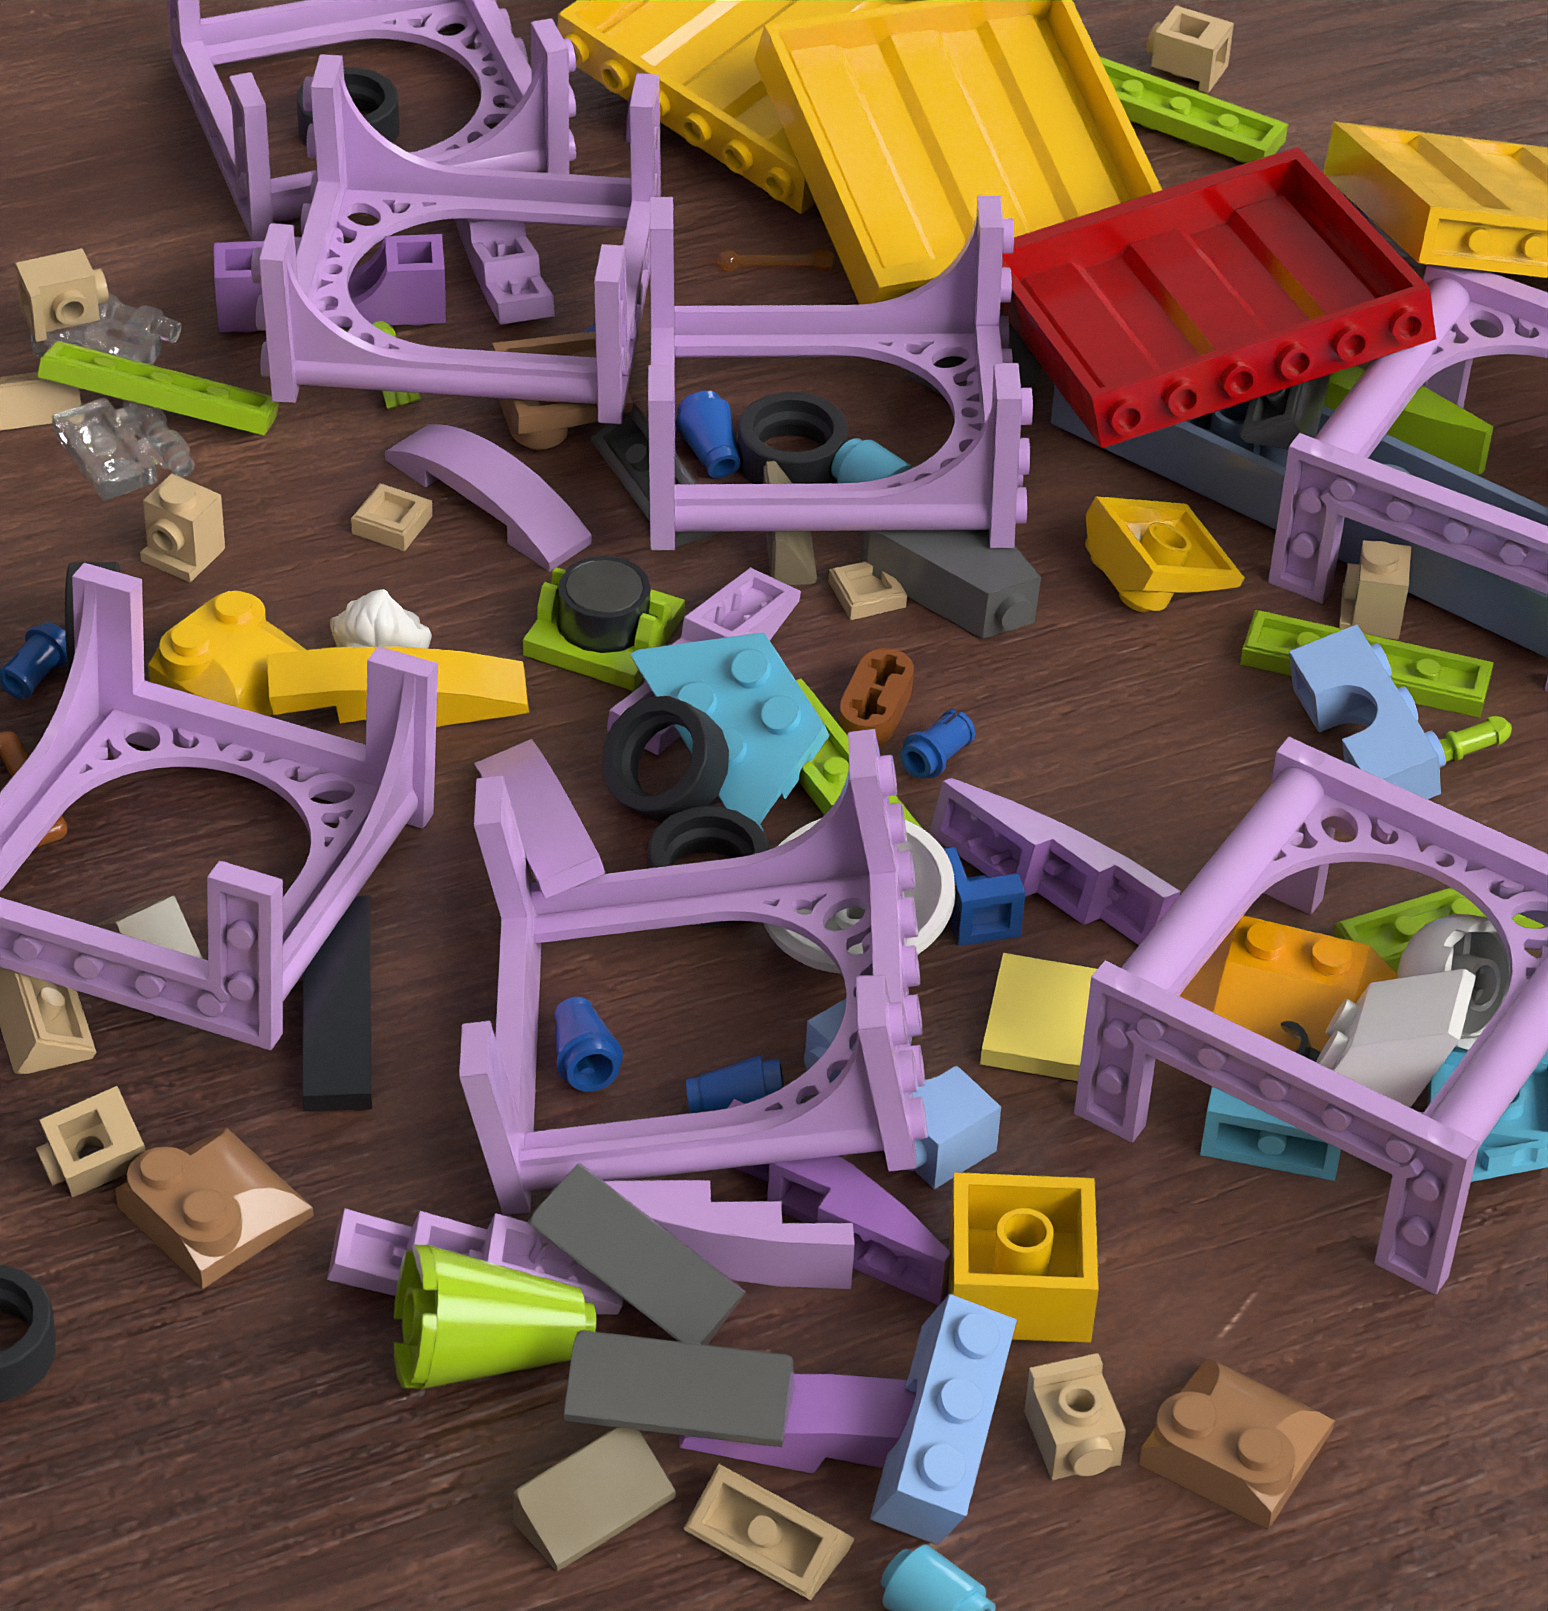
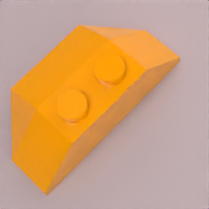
[1179,915,1397,1052]

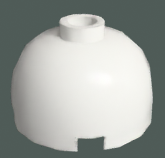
[1397,914,1510,1050]

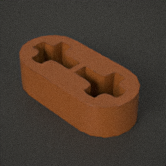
[839,648,914,747]

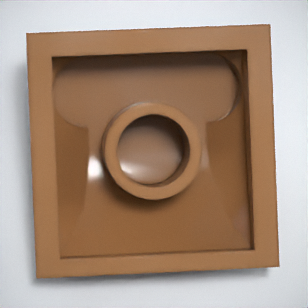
[492,331,633,450]
[115,1128,314,1289]
[1139,1358,1335,1530]

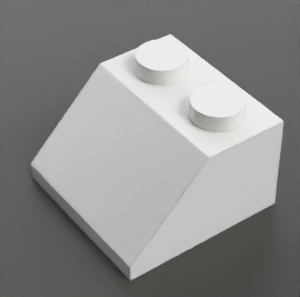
[1316,969,1476,1108]

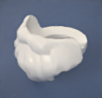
[330,589,432,649]

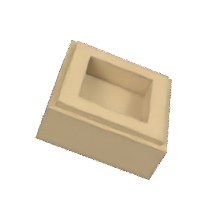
[351,483,433,552]
[828,561,907,620]

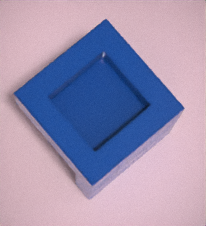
[943,847,1026,946]

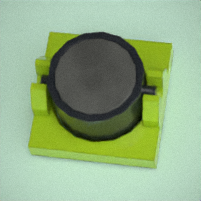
[523,556,685,691]

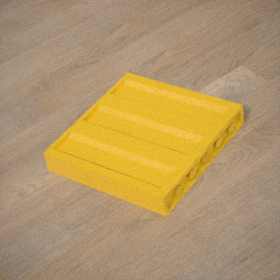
[558,0,925,214]
[754,0,1162,305]
[1323,122,1548,278]

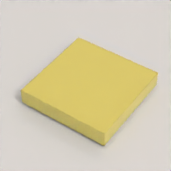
[980,953,1097,1081]

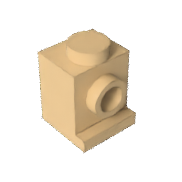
[1147,5,1234,93]
[15,248,109,342]
[140,473,225,583]
[1339,540,1411,640]
[36,1086,146,1197]
[1024,1353,1126,1480]

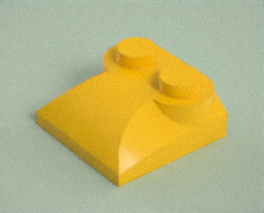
[1085,496,1245,613]
[148,591,306,716]

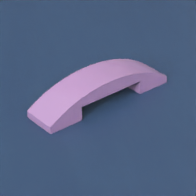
[385,424,592,572]

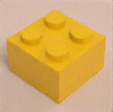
[949,1173,1098,1343]

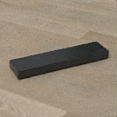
[303,896,372,1111]

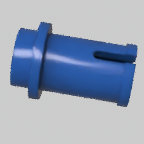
[0,622,67,700]
[900,709,976,779]

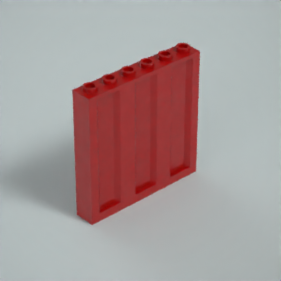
[1000,147,1436,448]

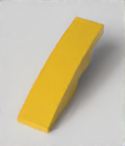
[267,646,529,727]

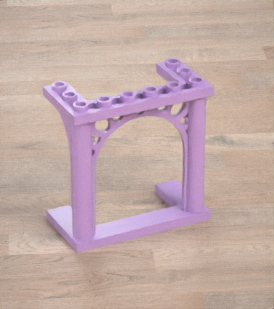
[167,0,576,241]
[251,54,661,424]
[648,195,1033,550]
[1268,264,1548,692]
[0,563,438,1050]
[459,729,927,1215]
[1074,737,1548,1295]

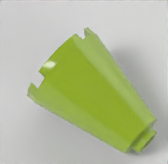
[394,1244,596,1390]

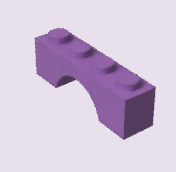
[214,234,446,333]

